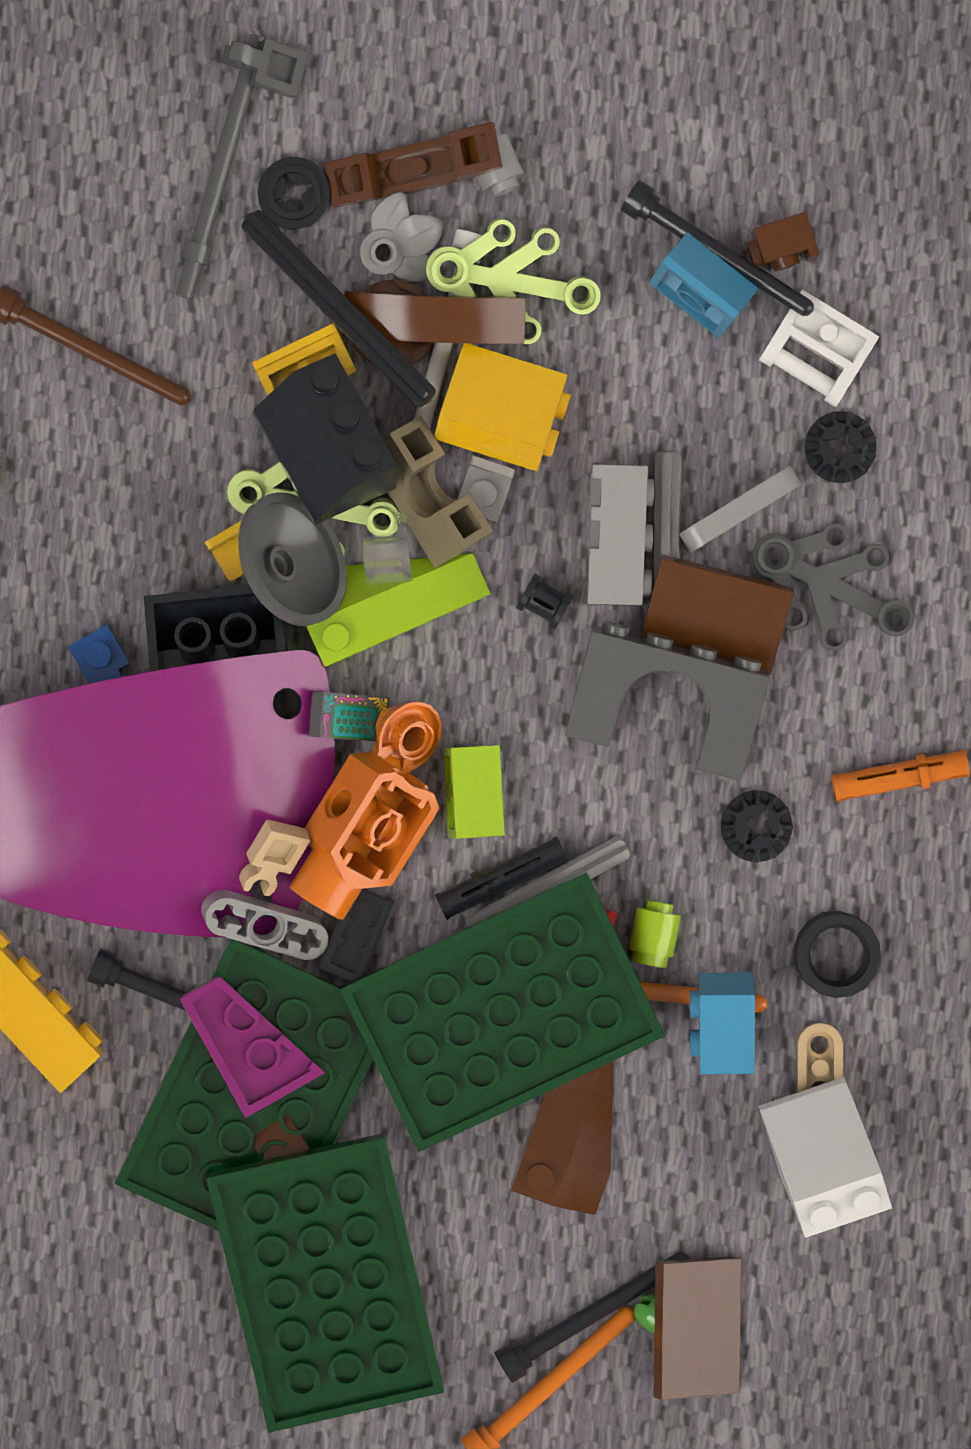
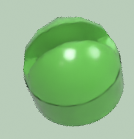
[634,1293,655,1334]

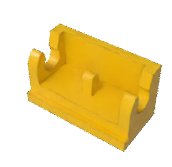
[252,323,357,395]

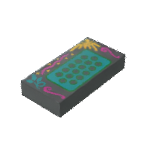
[309,691,390,742]

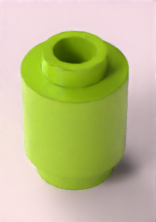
[629,900,681,968]

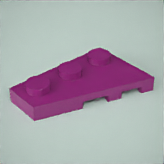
[178,975,325,1118]

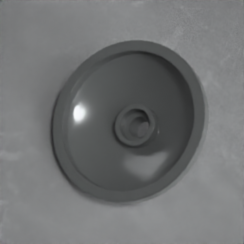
[238,492,346,626]

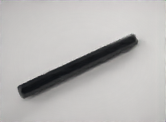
[241,210,436,408]

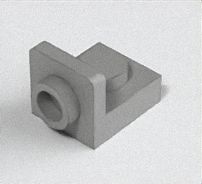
[458,455,515,523]

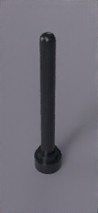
[621,180,814,316]
[87,948,187,1011]
[494,1252,689,1383]

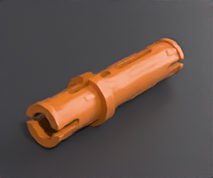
[831,748,970,803]

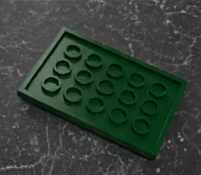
[340,871,665,1152]
[115,939,373,1231]
[206,1133,444,1433]

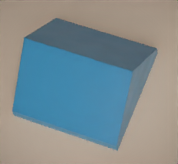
[649,232,759,339]

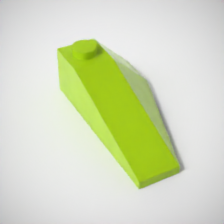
[306,553,491,668]

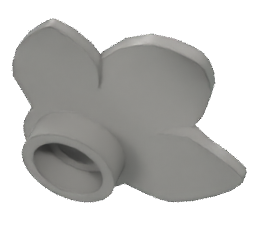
[359,192,443,282]

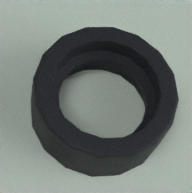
[793,911,881,998]

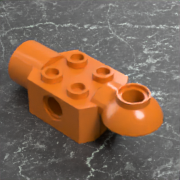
[289,701,442,920]

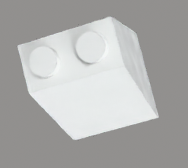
[758,1077,892,1238]

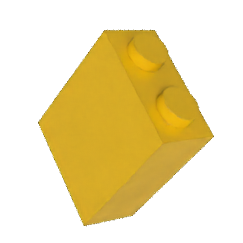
[434,343,571,472]

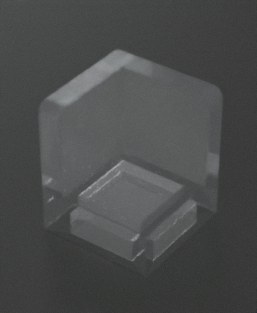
[362,513,412,585]

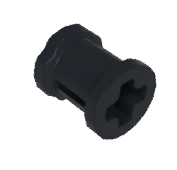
[516,573,574,630]

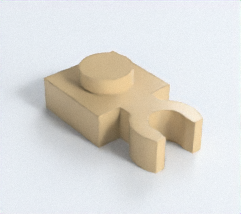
[239,819,311,896]

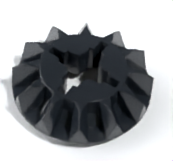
[258,157,330,230]
[804,411,876,483]
[721,790,793,863]

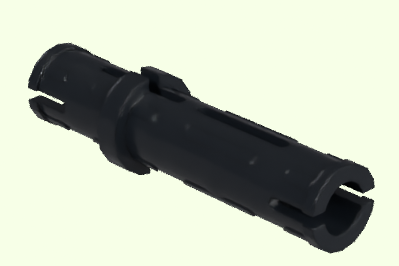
[434,836,569,920]

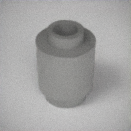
[476,125,524,197]

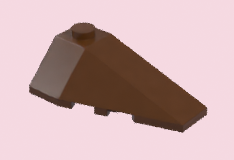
[510,1061,613,1215]

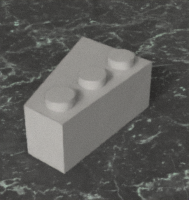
[587,465,654,606]

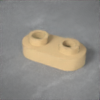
[796,1022,843,1093]

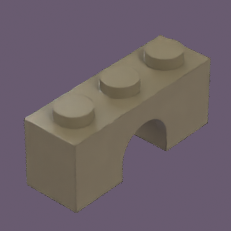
[383,416,493,568]

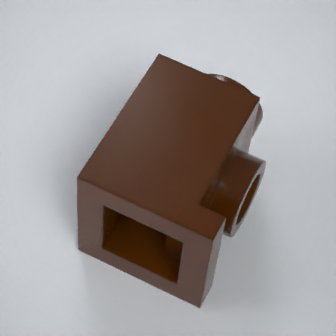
[746,211,820,272]

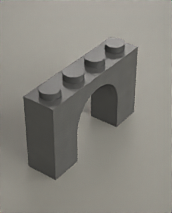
[565,621,769,781]

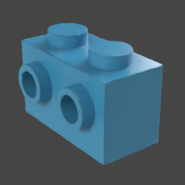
[690,972,755,1074]

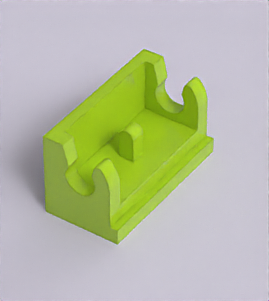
[443,745,505,839]

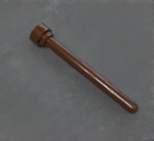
[0,285,191,406]

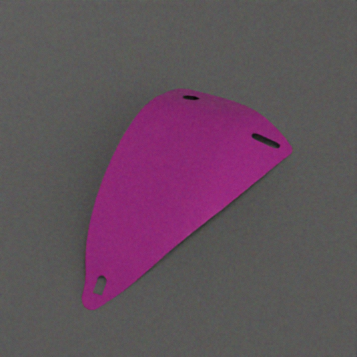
[0,650,335,938]

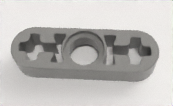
[679,466,802,553]
[201,890,328,960]

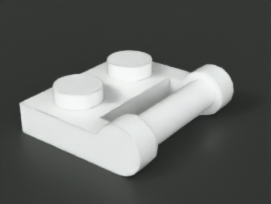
[759,290,879,407]

